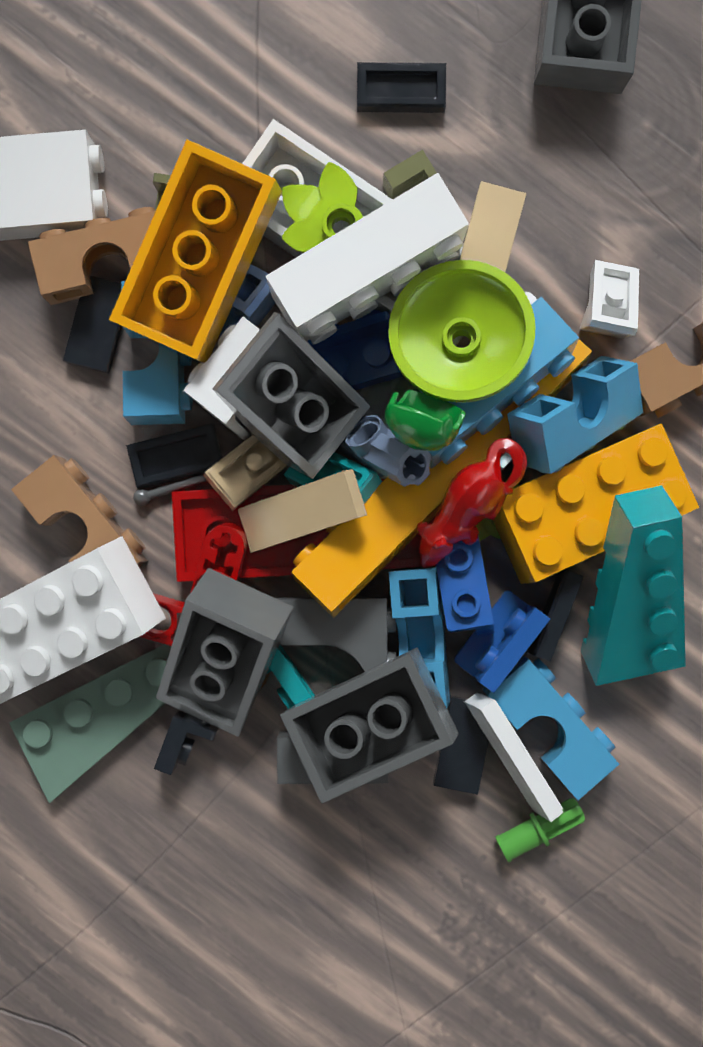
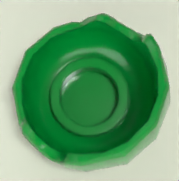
[385,390,466,451]

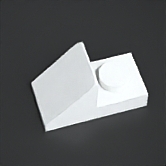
[580,260,639,338]

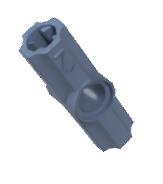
[336,415,432,487]

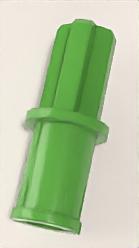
[495,798,585,863]

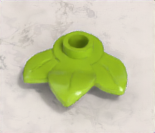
[282,162,363,253]

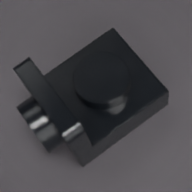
[154,711,219,775]

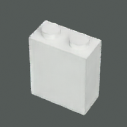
[0,130,108,241]

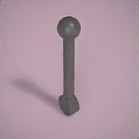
[133,474,208,506]

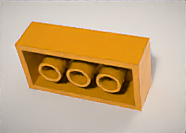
[109,139,282,363]
[493,423,700,584]

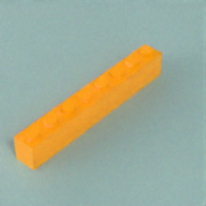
[291,340,592,618]

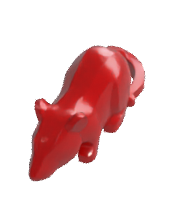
[417,438,527,568]

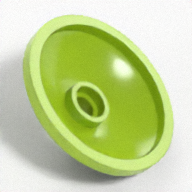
[388,260,536,403]

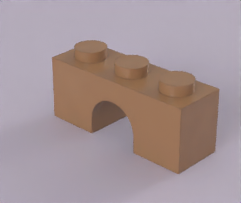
[28,207,156,305]
[629,322,703,418]
[11,455,148,568]

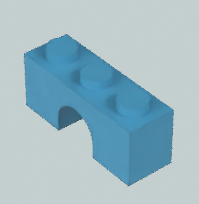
[121,281,193,425]
[507,356,644,474]
[389,567,450,708]
[483,656,619,800]

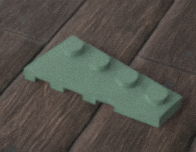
[9,644,171,803]

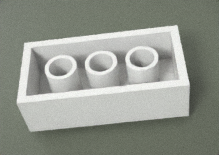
[266,173,469,344]
[0,536,166,704]

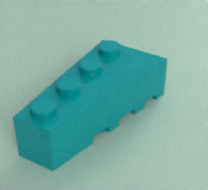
[581,485,686,686]

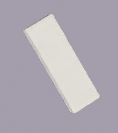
[465,693,564,822]

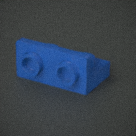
[307,310,403,390]
[436,537,495,636]
[454,590,550,693]

